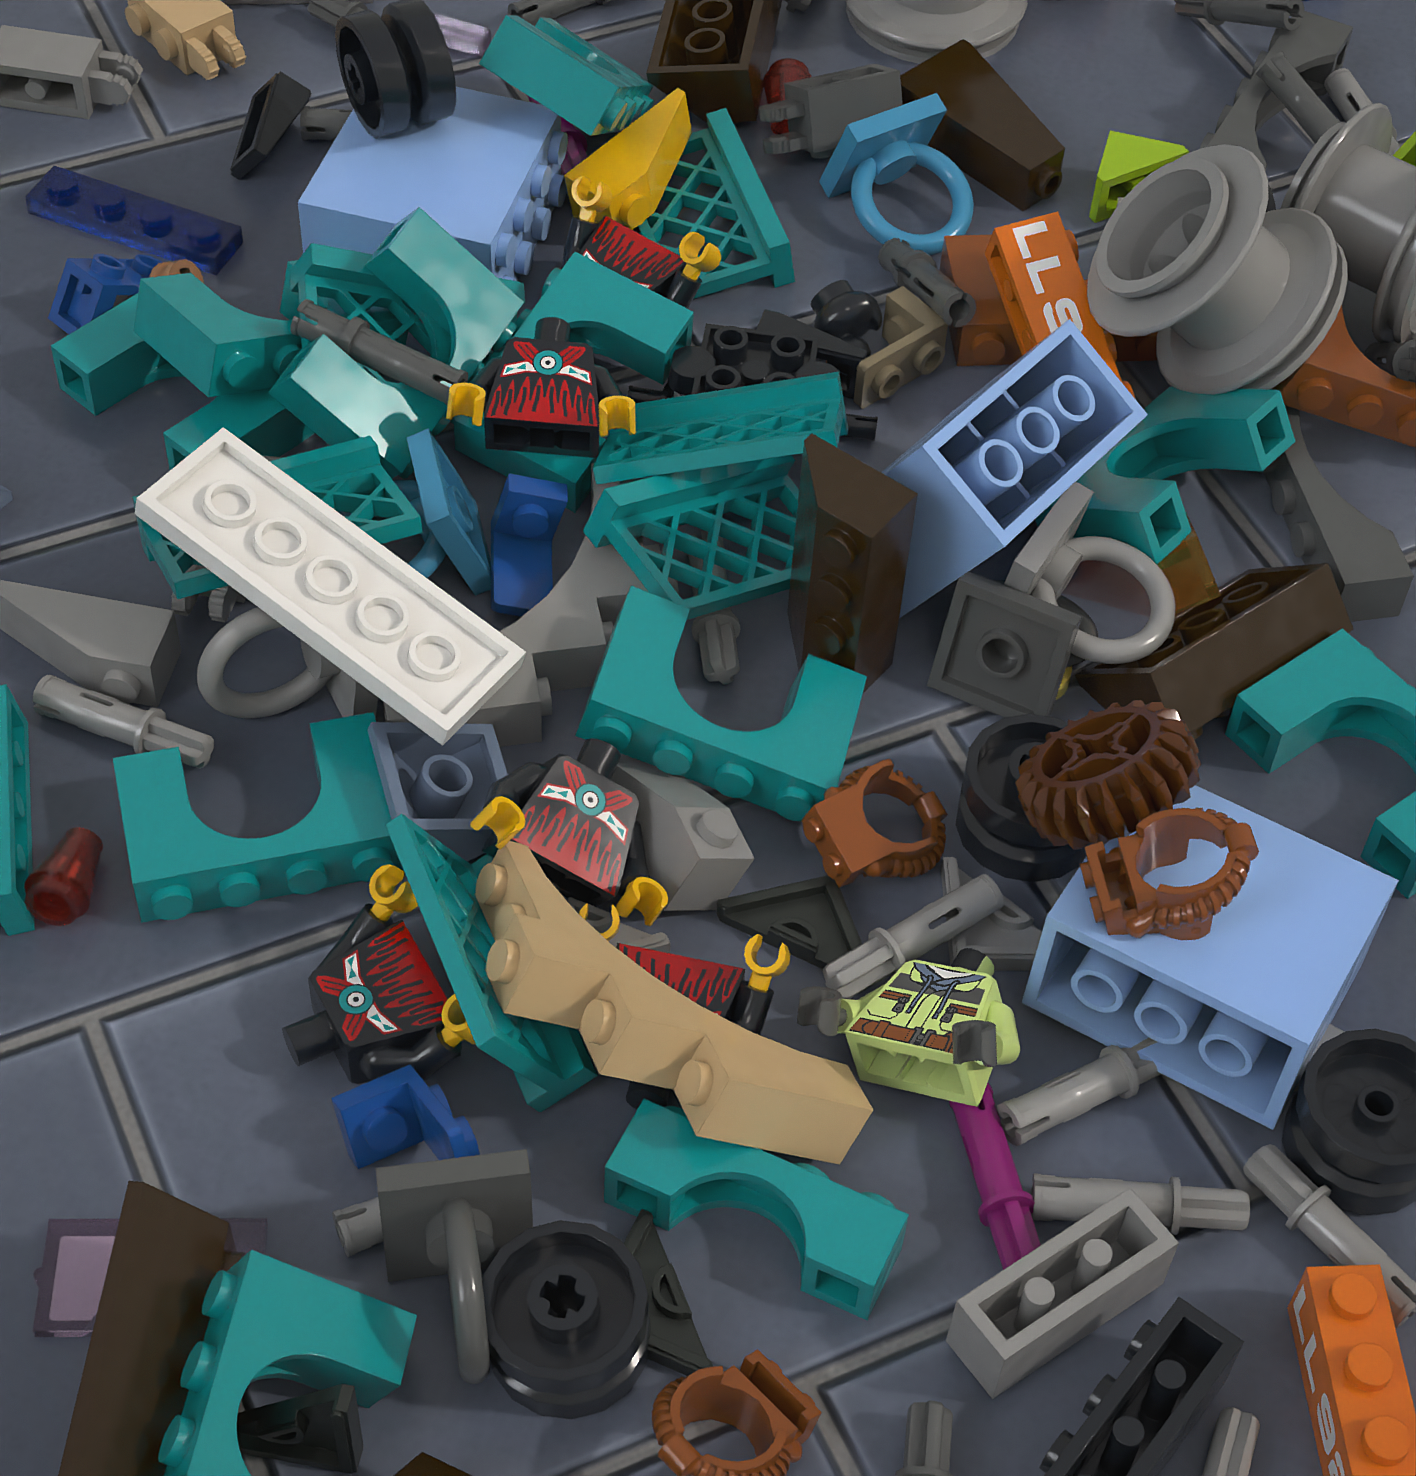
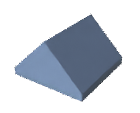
[368,722,508,861]

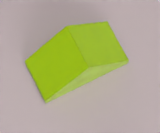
[1089,130,1189,223]

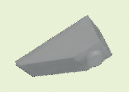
[0,580,181,707]
[611,754,755,911]

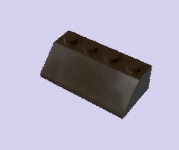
[646,0,782,124]
[787,433,918,693]
[1075,563,1354,739]
[58,1181,246,1476]

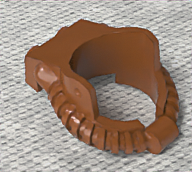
[801,759,948,888]
[1079,807,1259,940]
[652,1349,822,1476]

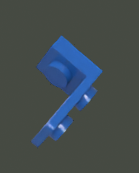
[48,254,163,334]
[491,473,568,617]
[331,1064,480,1169]

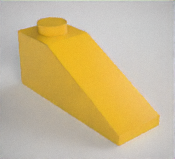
[564,88,692,230]

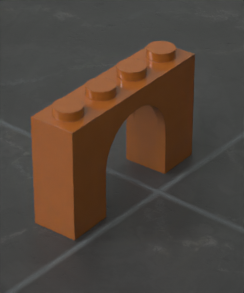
[939,235,1158,366]
[1272,305,1416,448]

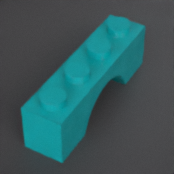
[604,1099,909,1321]

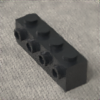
[1040,1297,1244,1476]

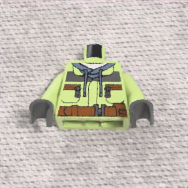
[797,948,1020,1107]

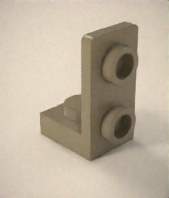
[853,286,948,409]

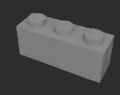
[946,1187,1179,1399]

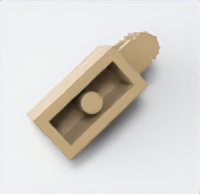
[125,0,246,80]

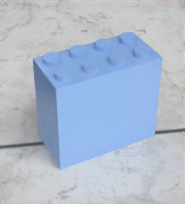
[298,86,568,281]
[881,319,1148,618]
[1022,785,1399,1130]

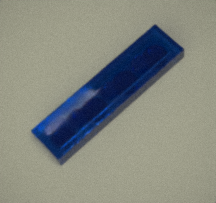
[25,166,243,276]

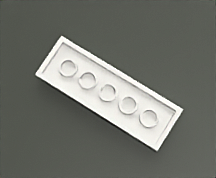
[135,427,527,746]

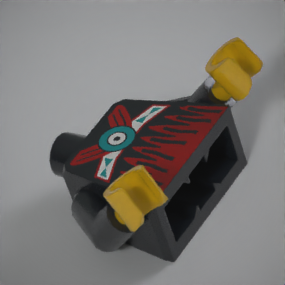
[561,175,721,309]
[446,317,636,458]
[470,738,668,927]
[282,864,476,1084]
[579,903,790,1110]

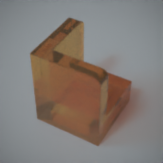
[1157,512,1221,614]

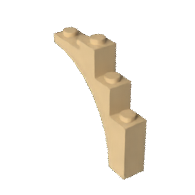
[475,841,873,1165]

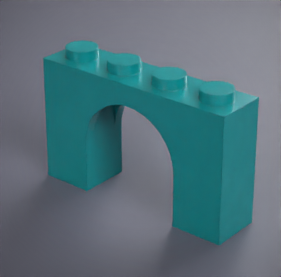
[479,15,654,136]
[268,207,524,479]
[451,252,694,513]
[133,260,408,397]
[51,292,315,470]
[1035,387,1296,564]
[575,586,867,822]
[1225,628,1416,899]
[113,712,405,923]
[158,1250,417,1476]

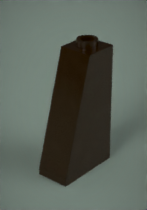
[900,39,1065,212]

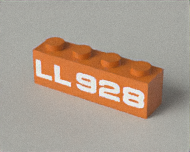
[985,211,1135,398]
[1287,1264,1416,1476]

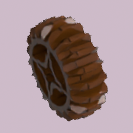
[1015,700,1202,850]

